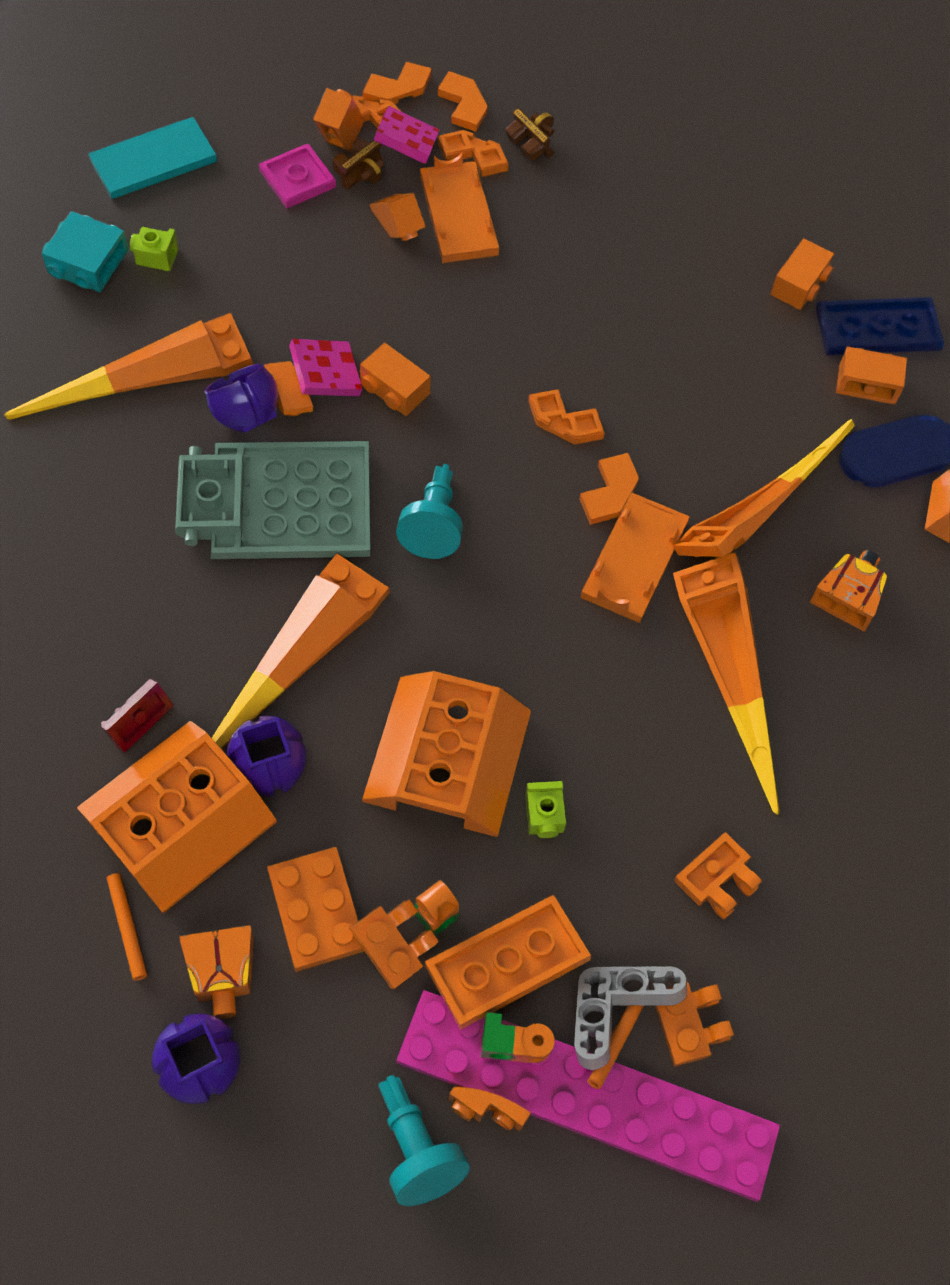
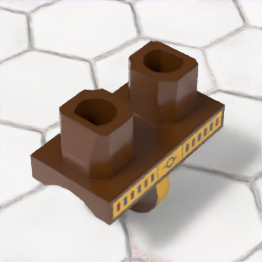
[505,107,555,162]
[333,137,384,190]

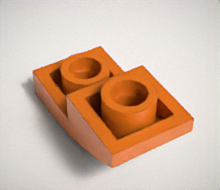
[264,361,313,416]
[449,1087,531,1132]

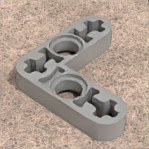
[574,966,688,1070]

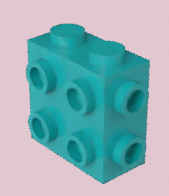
[41,211,129,292]

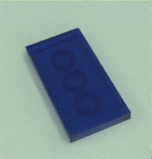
[816,297,944,355]

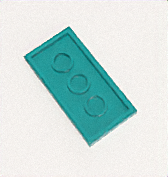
[88,117,217,199]

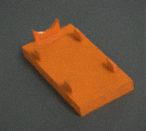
[420,153,499,263]
[580,492,690,623]
[425,895,591,1030]

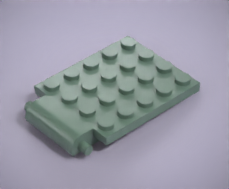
[175,441,370,559]

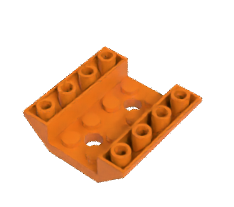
[362,671,531,837]
[77,721,277,914]

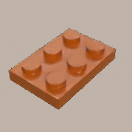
[267,847,364,972]

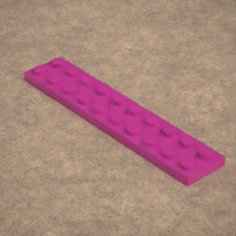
[396,990,780,1202]

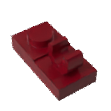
[101,679,174,753]

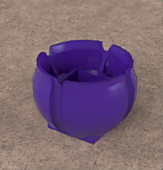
[204,363,278,433]
[226,715,307,797]
[152,1013,241,1104]

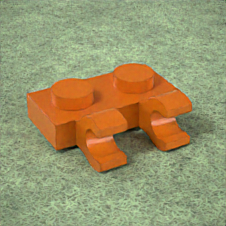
[674,832,762,920]
[349,899,439,989]
[655,982,734,1067]

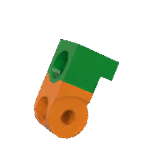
[414,880,459,936]
[480,1012,555,1063]

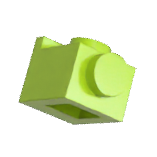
[130,227,179,271]
[525,781,566,838]

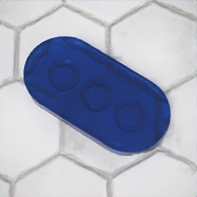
[839,415,950,487]

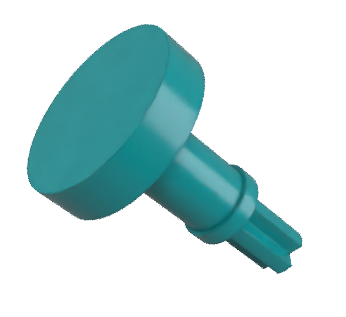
[396,464,463,559]
[378,1075,470,1206]

